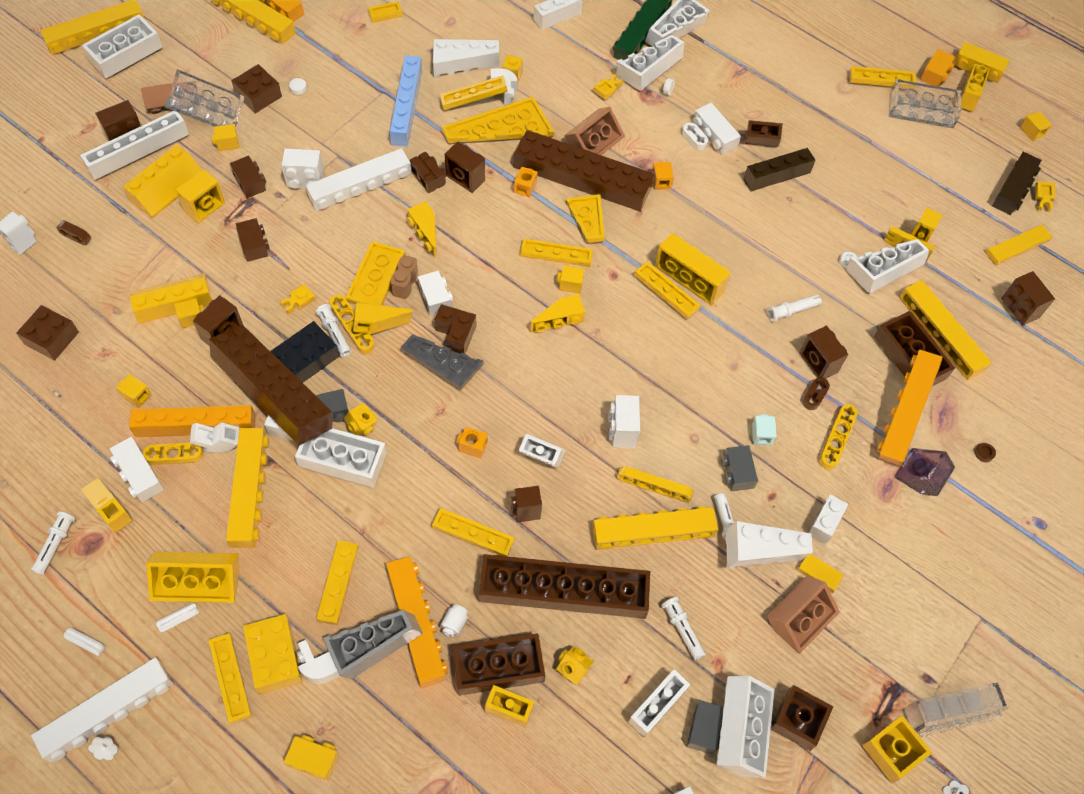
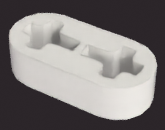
[682,122,708,151]

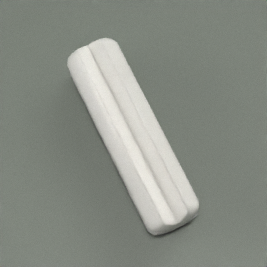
[156,603,199,632]
[63,628,105,656]

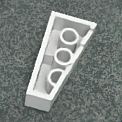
[645,0,710,47]
[616,35,684,91]
[433,39,499,78]
[846,239,930,294]
[726,521,813,568]

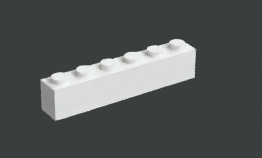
[80,110,189,180]
[305,148,412,211]
[31,657,173,762]

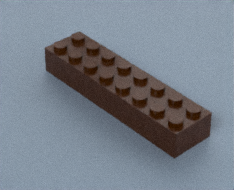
[513,130,655,212]
[209,325,333,446]
[479,554,651,619]

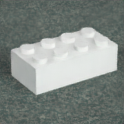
[82,14,163,79]
[295,428,387,488]
[717,676,775,778]

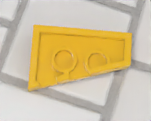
[566,194,605,243]

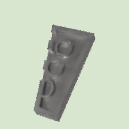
[401,334,484,391]

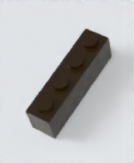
[743,148,816,192]
[992,151,1042,216]

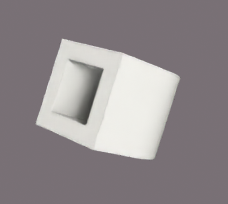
[491,69,517,105]
[190,422,240,453]
[297,640,340,684]

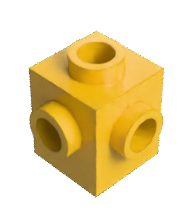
[344,403,378,436]
[556,646,595,685]

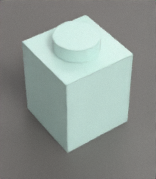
[752,414,776,446]

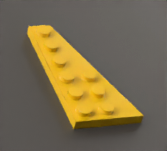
[442,96,555,143]

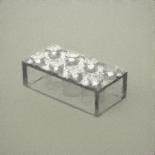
[165,69,244,127]
[888,79,961,129]
[902,682,1008,737]

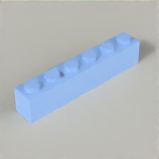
[390,55,422,147]

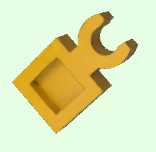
[593,74,623,100]
[1035,181,1055,212]
[280,284,316,314]

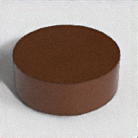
[975,443,996,463]

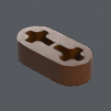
[56,220,91,245]
[802,377,830,410]

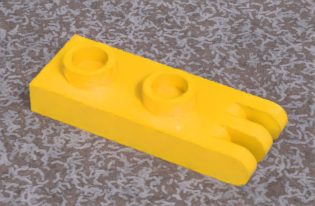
[884,227,935,262]

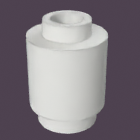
[440,604,468,638]

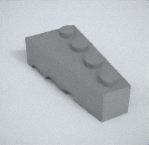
[323,610,423,679]

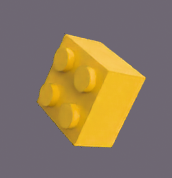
[176,170,225,224]
[862,715,933,783]

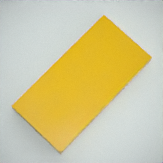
[345,241,406,305]

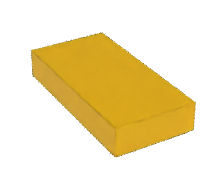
[368,1,403,23]
[797,554,844,593]

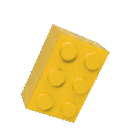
[243,614,303,695]

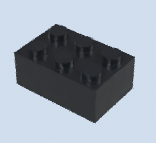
[270,321,340,383]

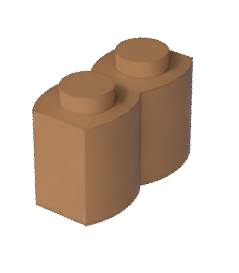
[391,255,418,299]

